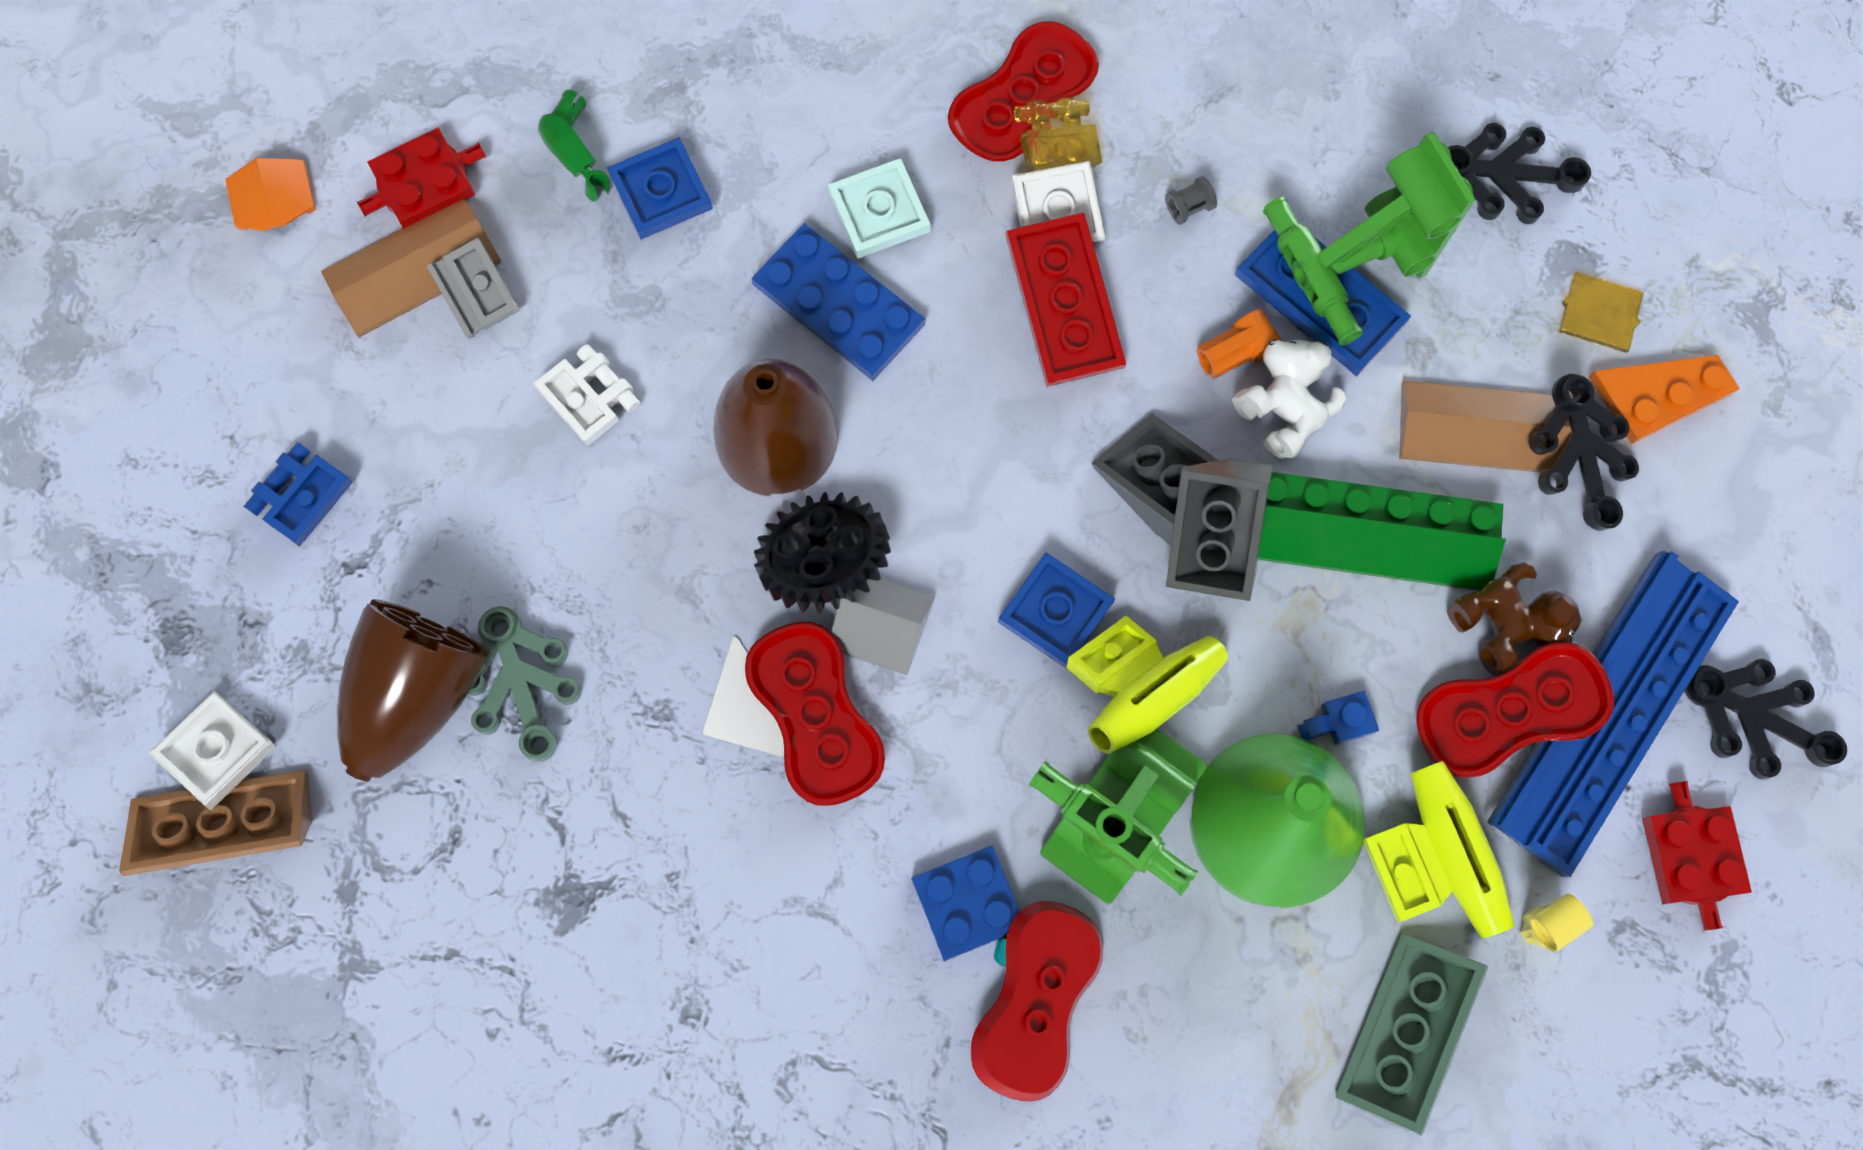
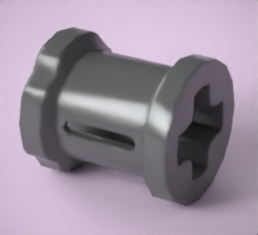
[1165,176,1217,225]

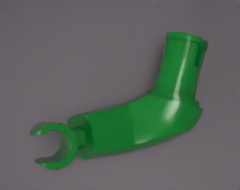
[538,90,609,201]

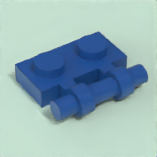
[243,442,353,547]

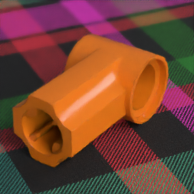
[1196,309,1283,380]

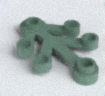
[468,606,581,762]

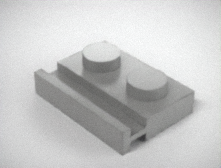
[427,237,521,339]

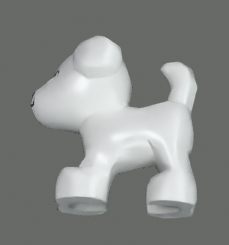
[1232,339,1346,460]

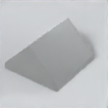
[831,578,935,675]

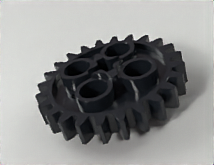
[754,492,891,613]

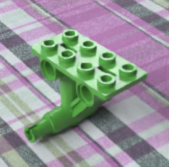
[1263,132,1475,346]
[1028,729,1207,904]

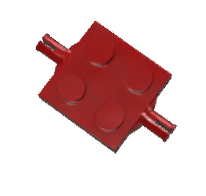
[357,127,486,229]
[1642,781,1752,931]

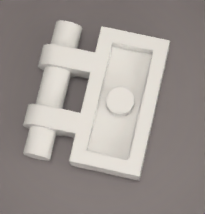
[533,344,641,447]

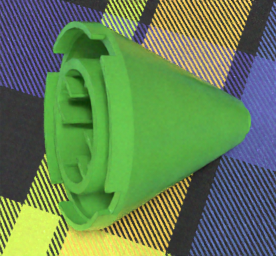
[1190,733,1365,908]

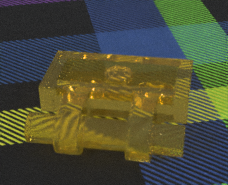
[1014,97,1103,173]

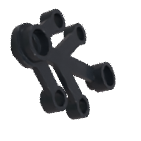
[1448,123,1591,224]
[1528,374,1639,531]
[1685,659,1847,780]

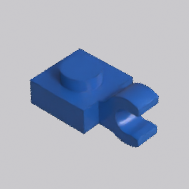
[1298,690,1379,746]

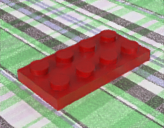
[1005,212,1126,387]

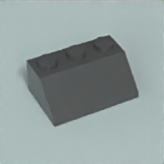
[1166,458,1273,601]

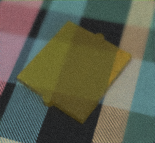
[1559,272,1644,353]

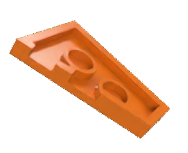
[1589,355,1740,445]

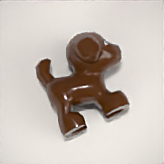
[1447,562,1582,676]

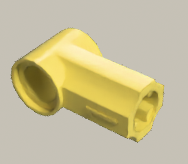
[1520,894,1594,953]

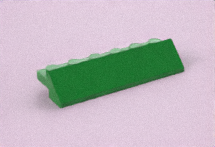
[1258,472,1506,591]

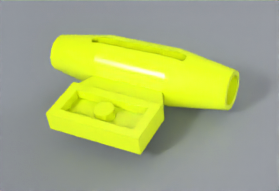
[1066,615,1228,754]
[1363,761,1515,938]

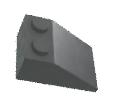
[1092,413,1218,545]

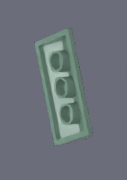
[1335,933,1488,1136]

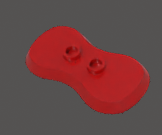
[948,21,1099,162]
[745,622,885,806]
[1416,642,1614,778]
[970,901,1103,1102]

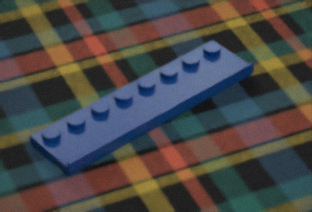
[1487,550,1739,877]

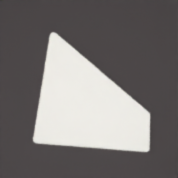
[702,636,784,757]

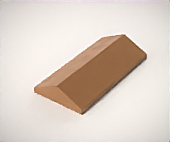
[321,199,501,338]
[1399,380,1571,473]
[119,770,312,876]

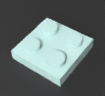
[827,158,931,259]

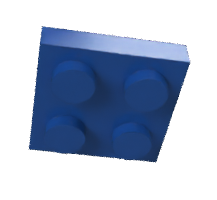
[607,137,713,240]
[998,552,1115,669]
[911,845,1020,962]

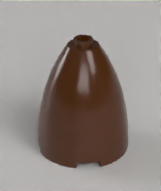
[713,359,837,496]
[337,599,489,782]

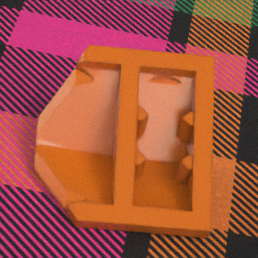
[225,158,316,231]

